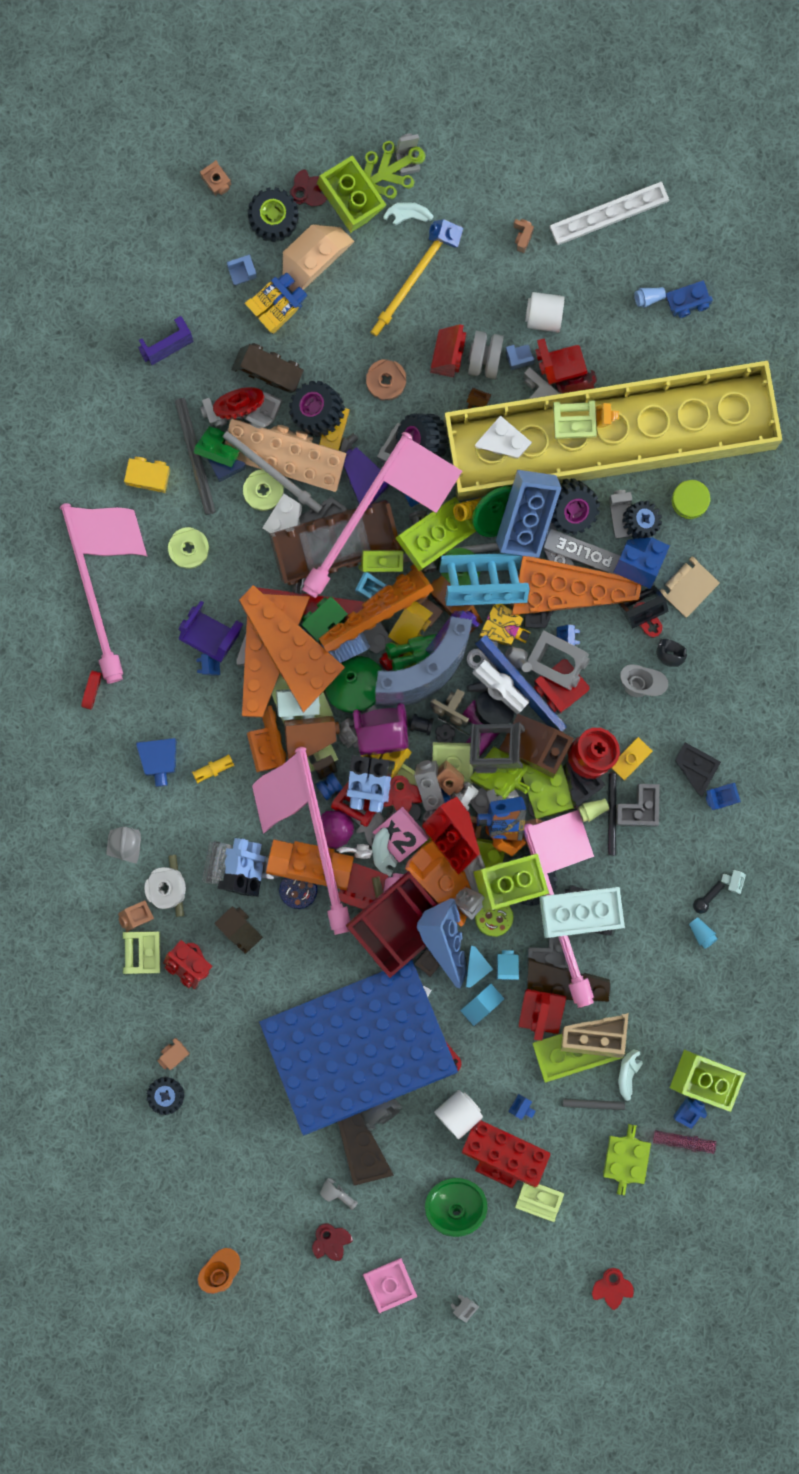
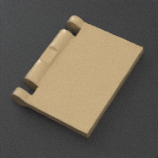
[659,557,720,618]

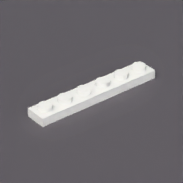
[549,181,669,246]

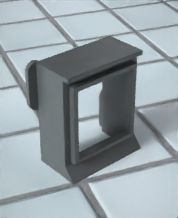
[470,722,525,773]

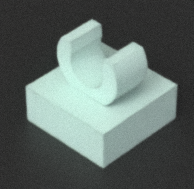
[721,870,746,894]

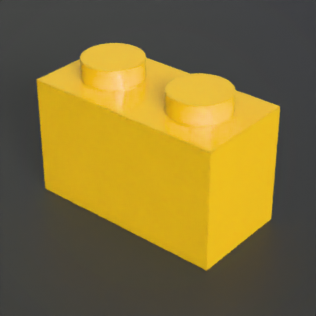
[124,457,170,493]
[388,601,433,645]

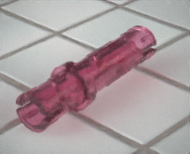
[653,1130,716,1154]

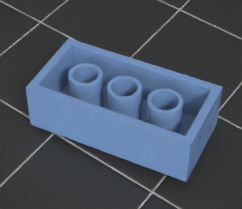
[496,470,562,558]

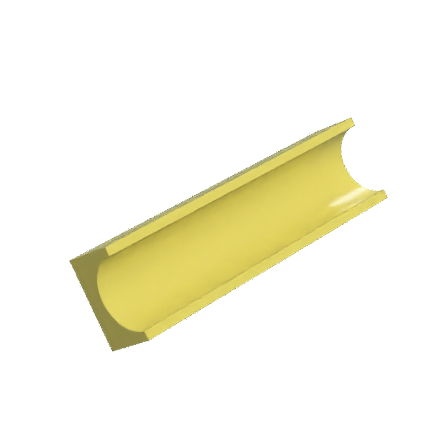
[444,361,782,501]

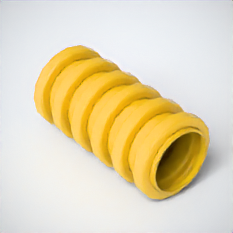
[453,498,482,521]

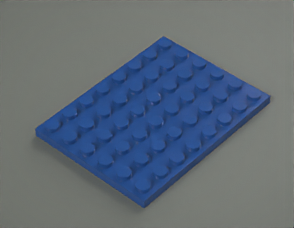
[259,959,458,1136]

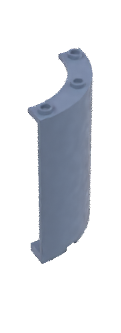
[375,617,472,708]

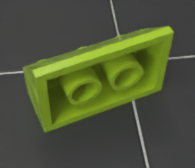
[317,155,386,233]

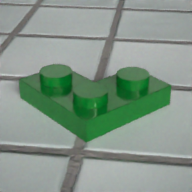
[194,426,240,467]

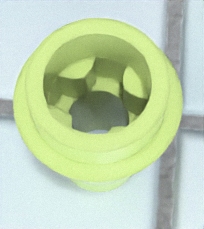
[577,798,609,822]

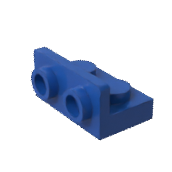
[666,280,713,318]

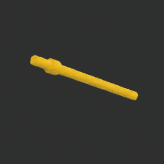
[370,240,442,337]

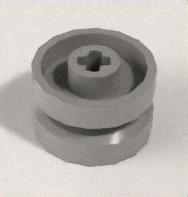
[468,330,504,380]

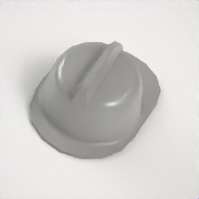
[620,664,668,698]
[106,826,141,864]

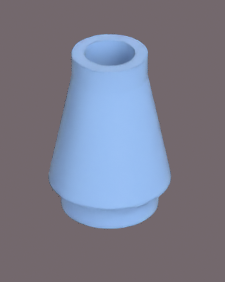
[634,287,666,308]

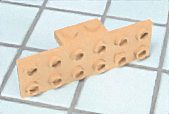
[225,418,346,492]

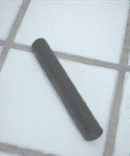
[563,1099,625,1110]

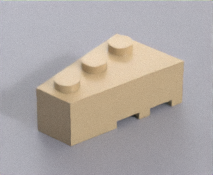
[561,1013,629,1058]

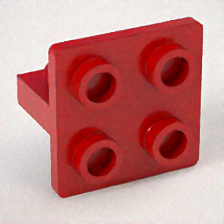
[163,940,213,989]
[518,989,566,1041]

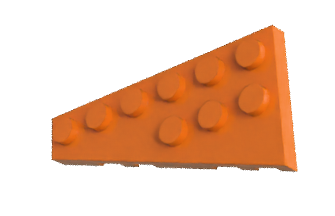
[511,556,642,615]
[319,564,434,652]
[239,585,345,713]
[242,594,310,718]

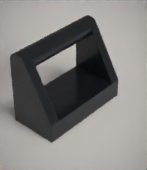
[618,585,669,629]

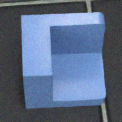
[227,255,257,285]
[505,345,535,370]

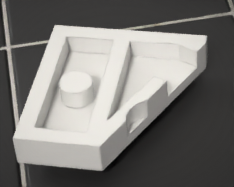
[474,416,532,459]
[263,494,302,533]

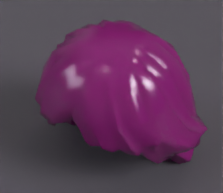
[321,810,354,849]

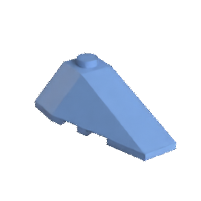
[417,899,467,988]

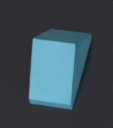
[355,572,387,599]
[466,946,493,988]
[460,984,504,1026]

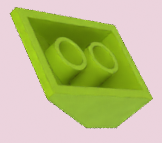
[473,854,549,912]
[669,1049,746,1112]

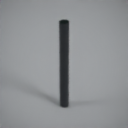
[608,773,617,856]

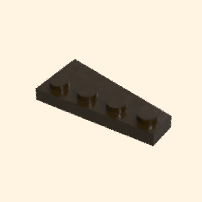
[527,957,610,1002]
[338,1113,394,1186]

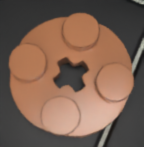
[366,359,406,401]

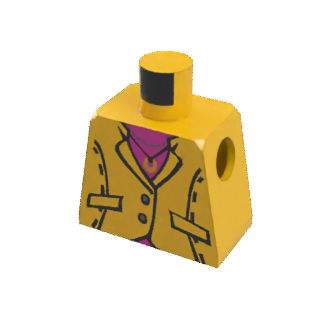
[479,604,531,646]

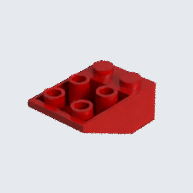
[430,324,467,378]
[422,797,480,875]

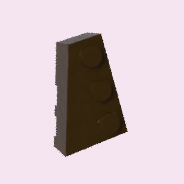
[231,343,304,393]
[214,906,263,954]

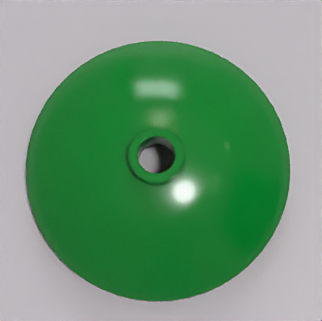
[472,486,512,537]
[325,656,382,713]
[425,1178,488,1237]

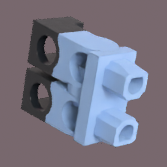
[347,755,395,812]
[217,838,266,897]

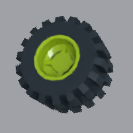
[248,187,298,242]

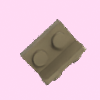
[430,689,469,727]

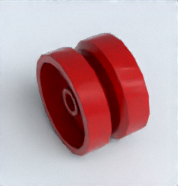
[568,728,620,779]

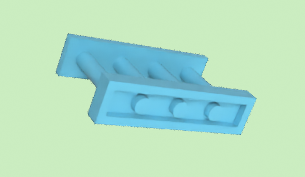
[439,553,530,606]

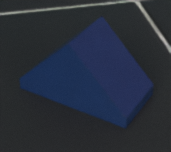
[207,458,246,482]

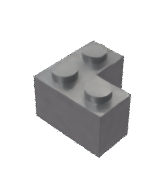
[616,784,660,827]

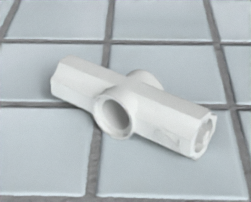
[472,659,529,714]

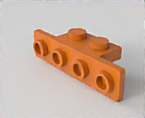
[247,705,287,772]

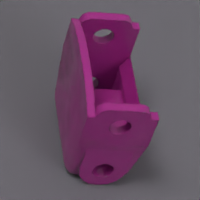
[353,703,408,755]

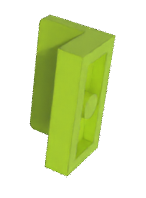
[358,550,404,572]

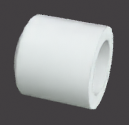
[525,292,565,333]
[434,1090,483,1140]

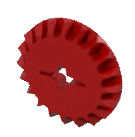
[213,387,265,419]

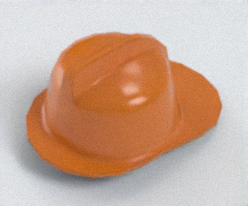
[198,1248,241,1294]

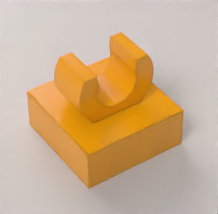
[595,403,619,428]

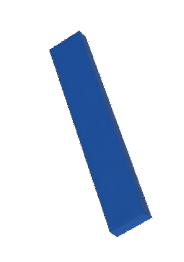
[475,635,567,732]

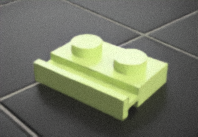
[515,1183,564,1222]

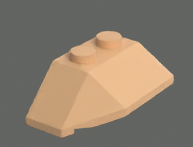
[283,225,355,292]

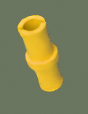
[192,754,234,784]

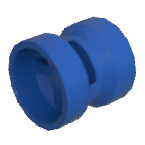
[315,773,343,801]

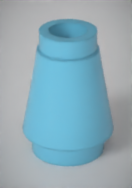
[689,917,718,949]

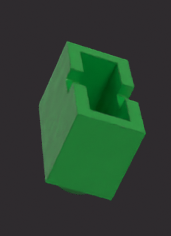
[301,597,348,643]

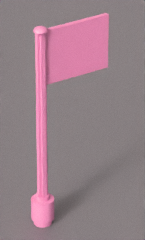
[302,432,463,598]
[524,810,594,1008]

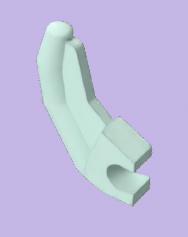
[383,202,434,226]
[372,828,398,877]
[618,1049,643,1101]

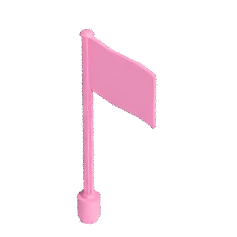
[60,503,147,684]
[252,747,350,935]

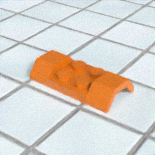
[266,839,354,890]
[405,840,472,927]

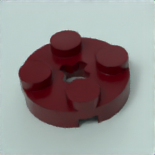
[556,370,597,394]

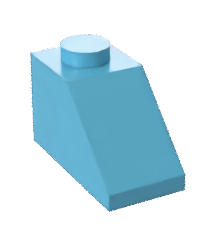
[496,950,519,980]

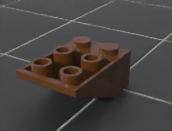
[499,714,574,778]

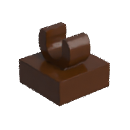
[467,388,491,409]

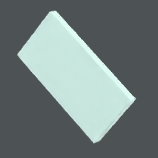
[539,887,625,938]

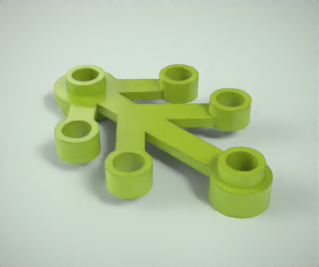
[364,141,425,199]

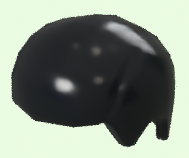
[656,639,687,667]

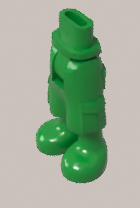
[385,634,437,671]

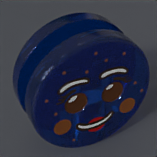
[279,877,318,909]

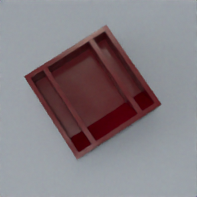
[345,871,437,978]

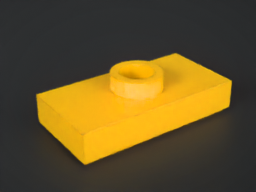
[611,737,653,781]

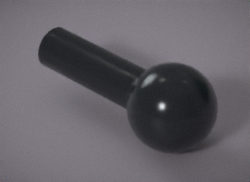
[693,881,725,914]

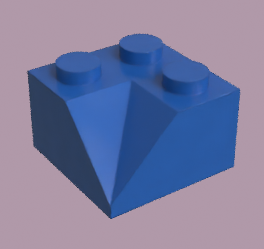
[613,537,670,589]

